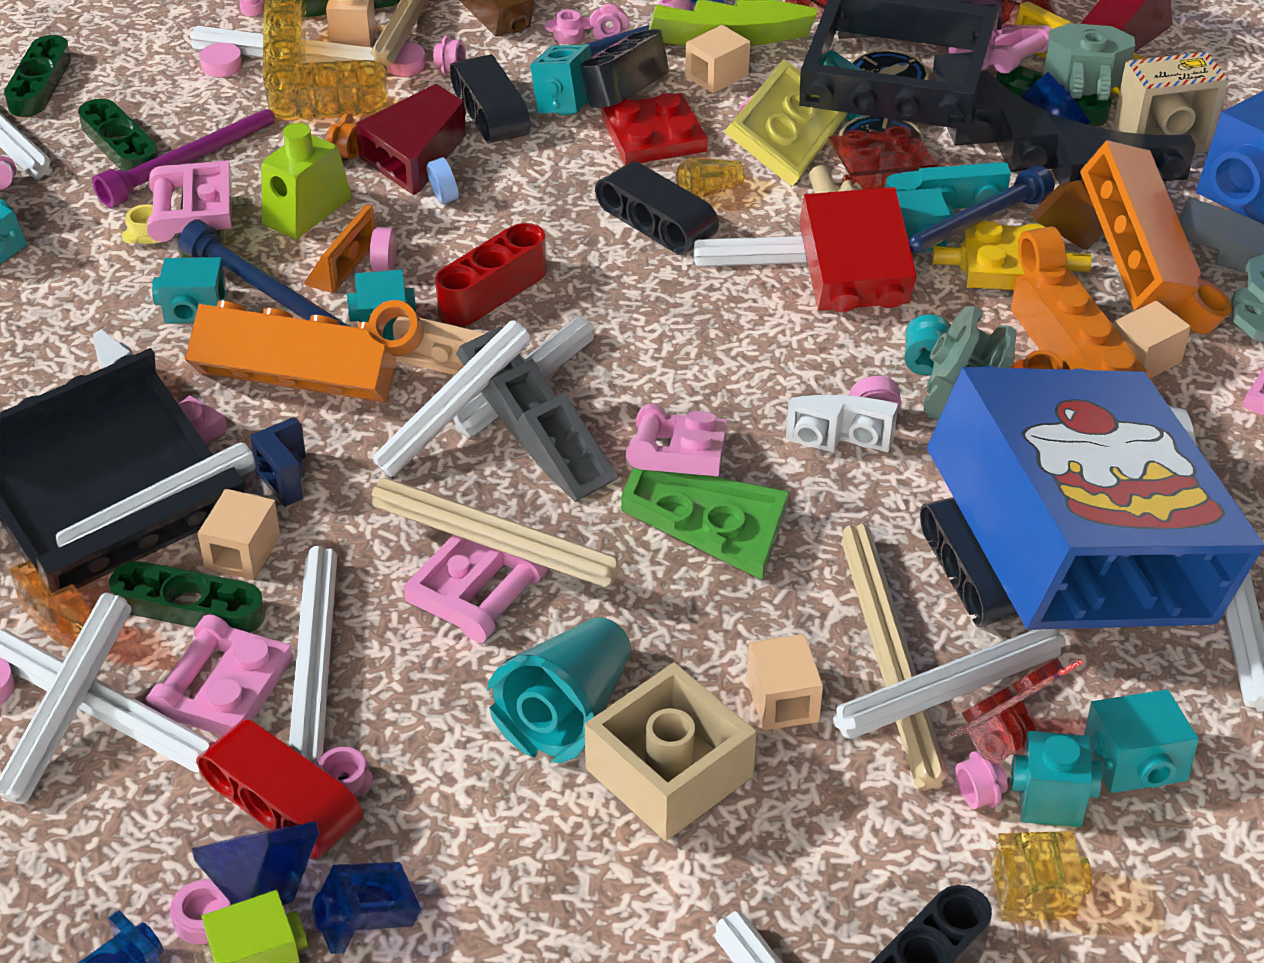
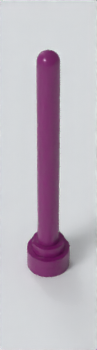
[92,109,275,208]

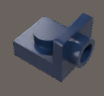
[250,417,306,507]

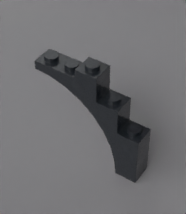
[932,52,1196,184]

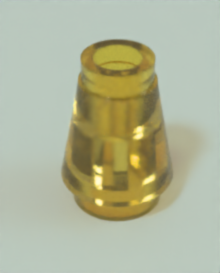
[676,157,745,199]

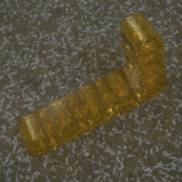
[263,0,390,120]

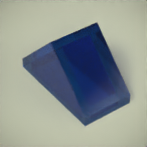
[192,821,319,905]

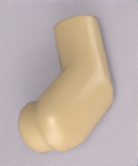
[809,165,863,193]

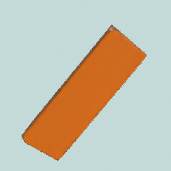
[304,204,376,293]

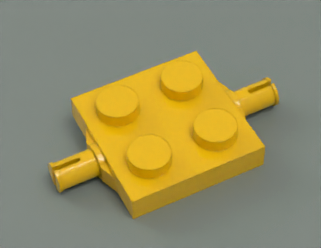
[932,221,1092,290]

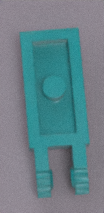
[885,162,1011,209]

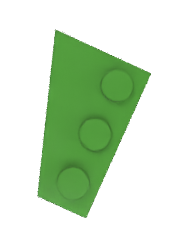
[621,467,788,580]

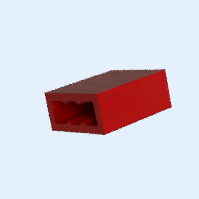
[799,187,917,312]

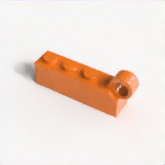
[1080,140,1232,335]
[1011,226,1152,380]
[185,300,424,403]

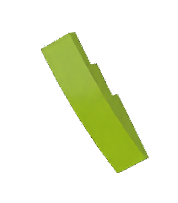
[649,0,818,46]

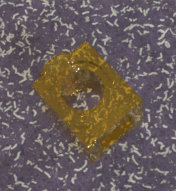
[990,831,1092,921]

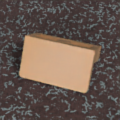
[393,317,486,375]

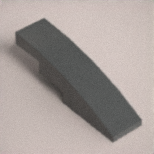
[1178,197,1264,273]
[456,326,618,502]

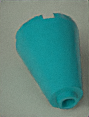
[487,617,631,763]

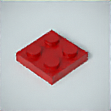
[601,93,708,165]

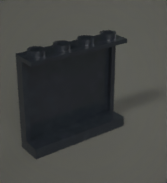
[0,348,245,601]

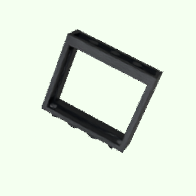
[799,0,999,131]

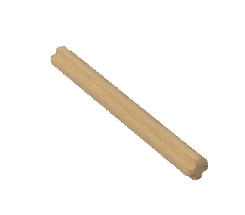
[841,524,948,791]

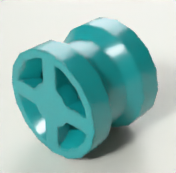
[904,314,951,375]

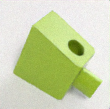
[261,123,352,240]

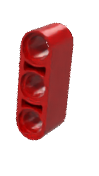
[435,223,547,327]
[196,719,364,860]

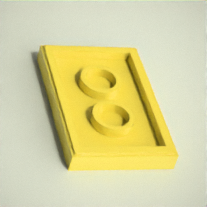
[724,59,848,186]

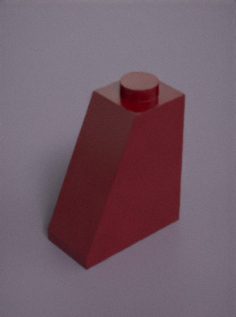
[1080,0,1173,53]
[355,84,466,195]

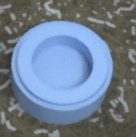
[426,157,459,205]

